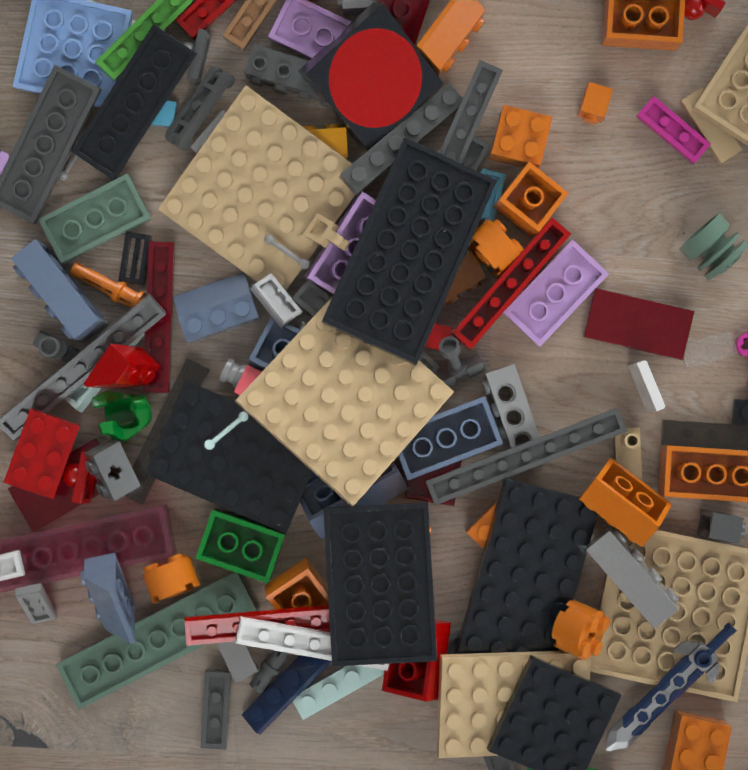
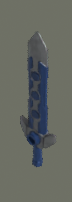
[606,622,737,751]

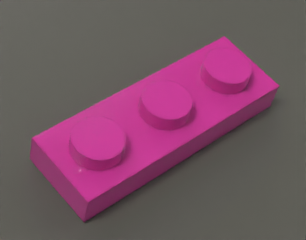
[636,96,711,165]

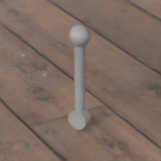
[59,154,78,181]
[264,235,310,269]

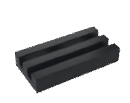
[118,232,152,286]

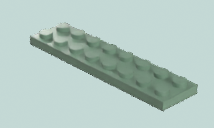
[56,572,258,710]

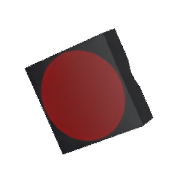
[298,2,444,151]

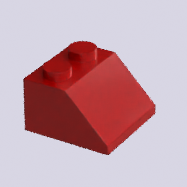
[83,344,160,389]

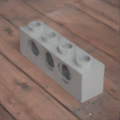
[481,364,540,449]

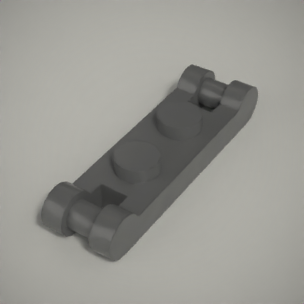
[165,66,235,150]

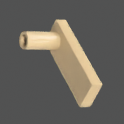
[614,427,642,481]

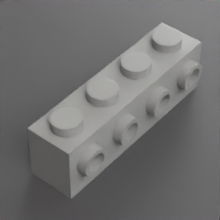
[586,525,679,629]

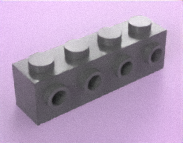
[244,44,332,109]

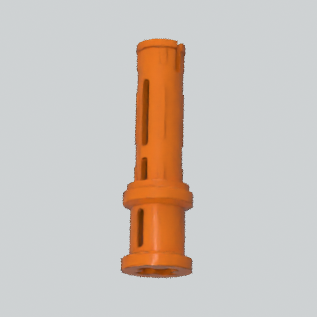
[70,262,145,308]

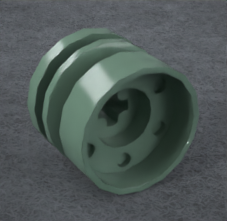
[679,212,748,281]

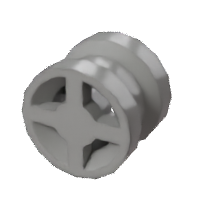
[219,358,246,388]

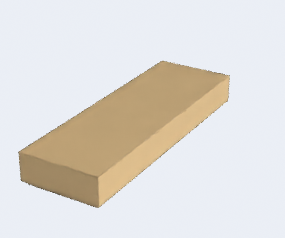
[679,87,742,165]

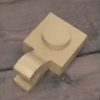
[303,213,350,251]

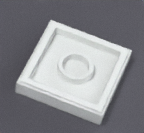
[628,360,665,412]

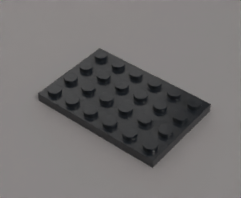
[145,380,313,534]
[323,502,437,667]

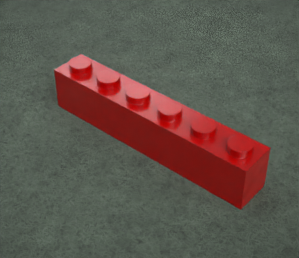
[451,217,571,351]

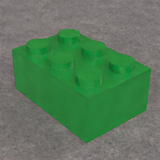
[195,508,286,583]

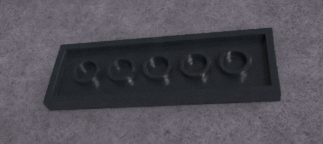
[71,24,197,180]

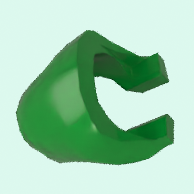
[92,391,152,443]

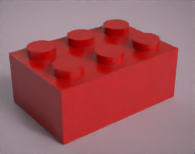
[3,408,80,499]
[382,619,451,702]

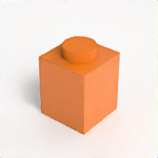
[577,82,613,124]

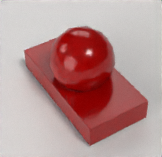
[684,0,726,21]
[62,451,96,504]

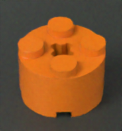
[468,219,524,277]
[142,553,201,604]
[552,600,610,660]

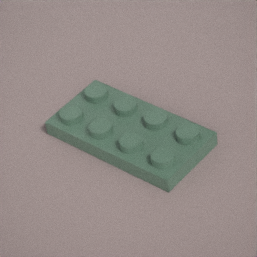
[38,173,152,265]

